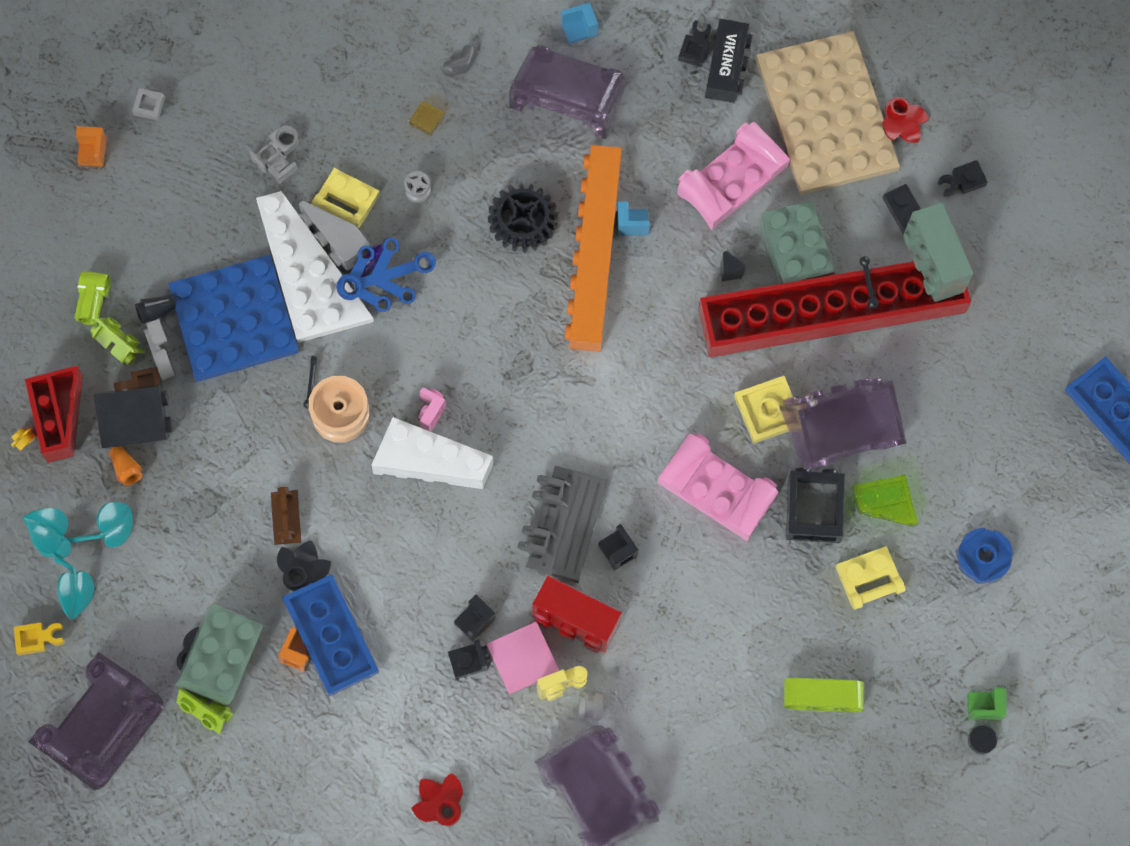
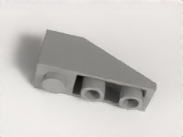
[299,201,371,272]

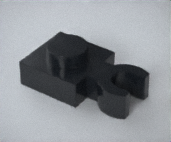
[678,20,711,68]
[938,160,988,197]

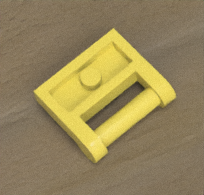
[311,168,380,229]
[835,546,905,610]

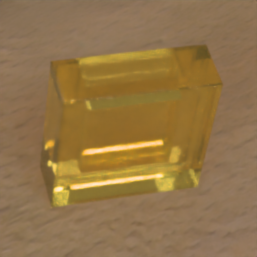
[409,101,445,136]

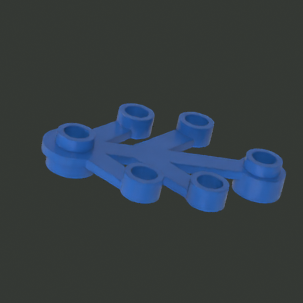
[336,238,436,312]

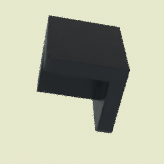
[598,524,639,570]
[454,594,496,642]

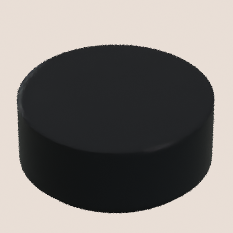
[968,725,997,755]

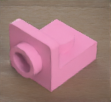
[418,387,446,432]

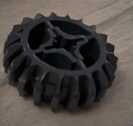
[488,183,558,253]

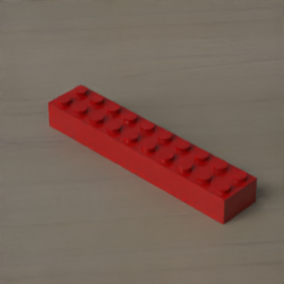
[698,261,971,358]

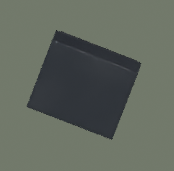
[721,250,746,282]

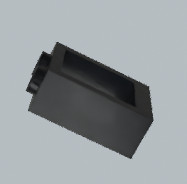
[786,467,845,543]

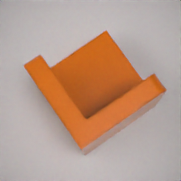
[75,126,107,167]
[278,627,311,673]

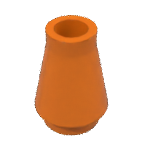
[108,446,143,486]

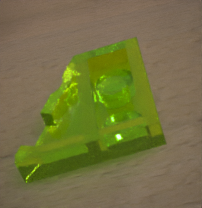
[852,475,918,527]

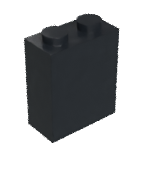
[94,384,173,448]

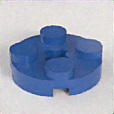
[956,528,1013,584]

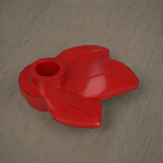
[883,97,929,143]
[411,773,463,826]

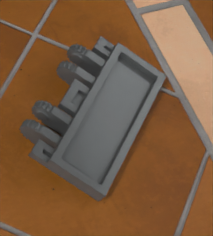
[517,466,607,583]

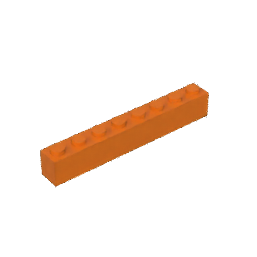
[565,145,622,352]

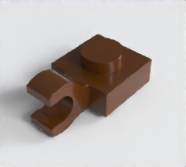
[113,367,161,390]

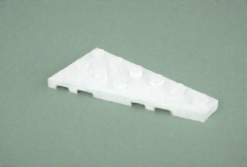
[256,191,374,343]

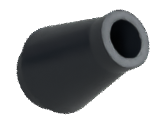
[135,294,176,324]

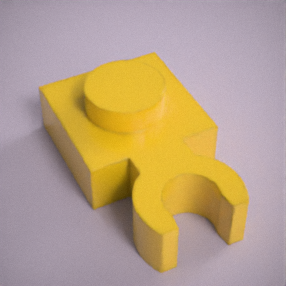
[13,622,65,656]

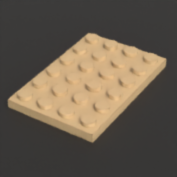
[756,31,900,195]

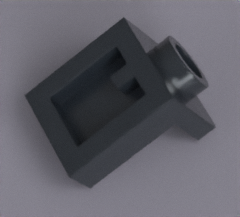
[448,640,491,680]

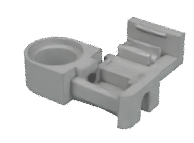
[250,126,299,184]
[144,319,175,380]

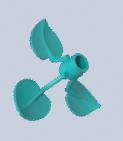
[22,501,133,619]

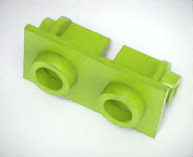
[90,317,145,366]
[176,687,234,735]

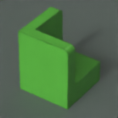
[967,688,1007,721]

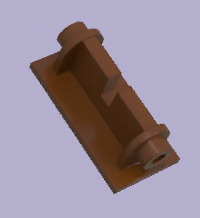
[271,487,302,545]

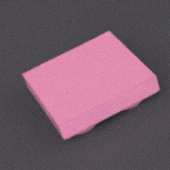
[486,622,560,695]

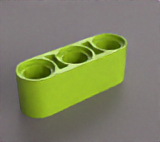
[784,678,864,712]

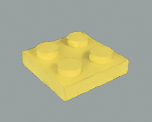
[734,376,804,444]

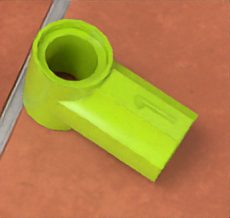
[74,271,110,325]

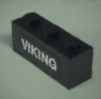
[705,18,753,103]

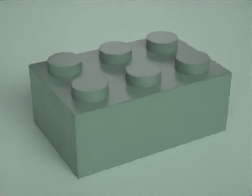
[759,201,835,284]
[903,202,973,302]
[175,603,263,707]

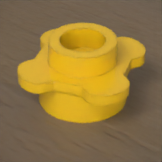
[11,427,37,451]

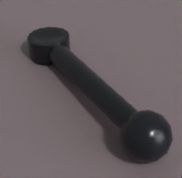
[860,256,879,309]
[303,355,317,409]

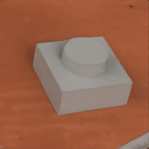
[132,88,165,121]

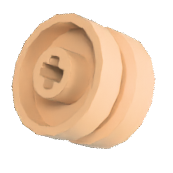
[309,376,370,443]

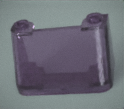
[509,45,626,139]
[28,652,164,790]

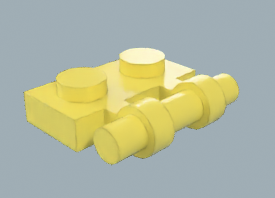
[537,666,588,701]

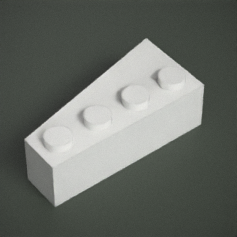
[371,417,493,489]

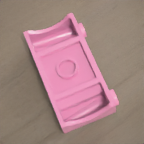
[677,122,790,230]
[658,433,779,542]

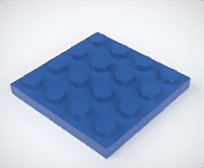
[168,255,299,382]

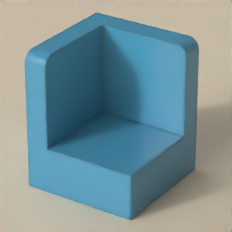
[561,2,598,44]
[617,202,650,236]

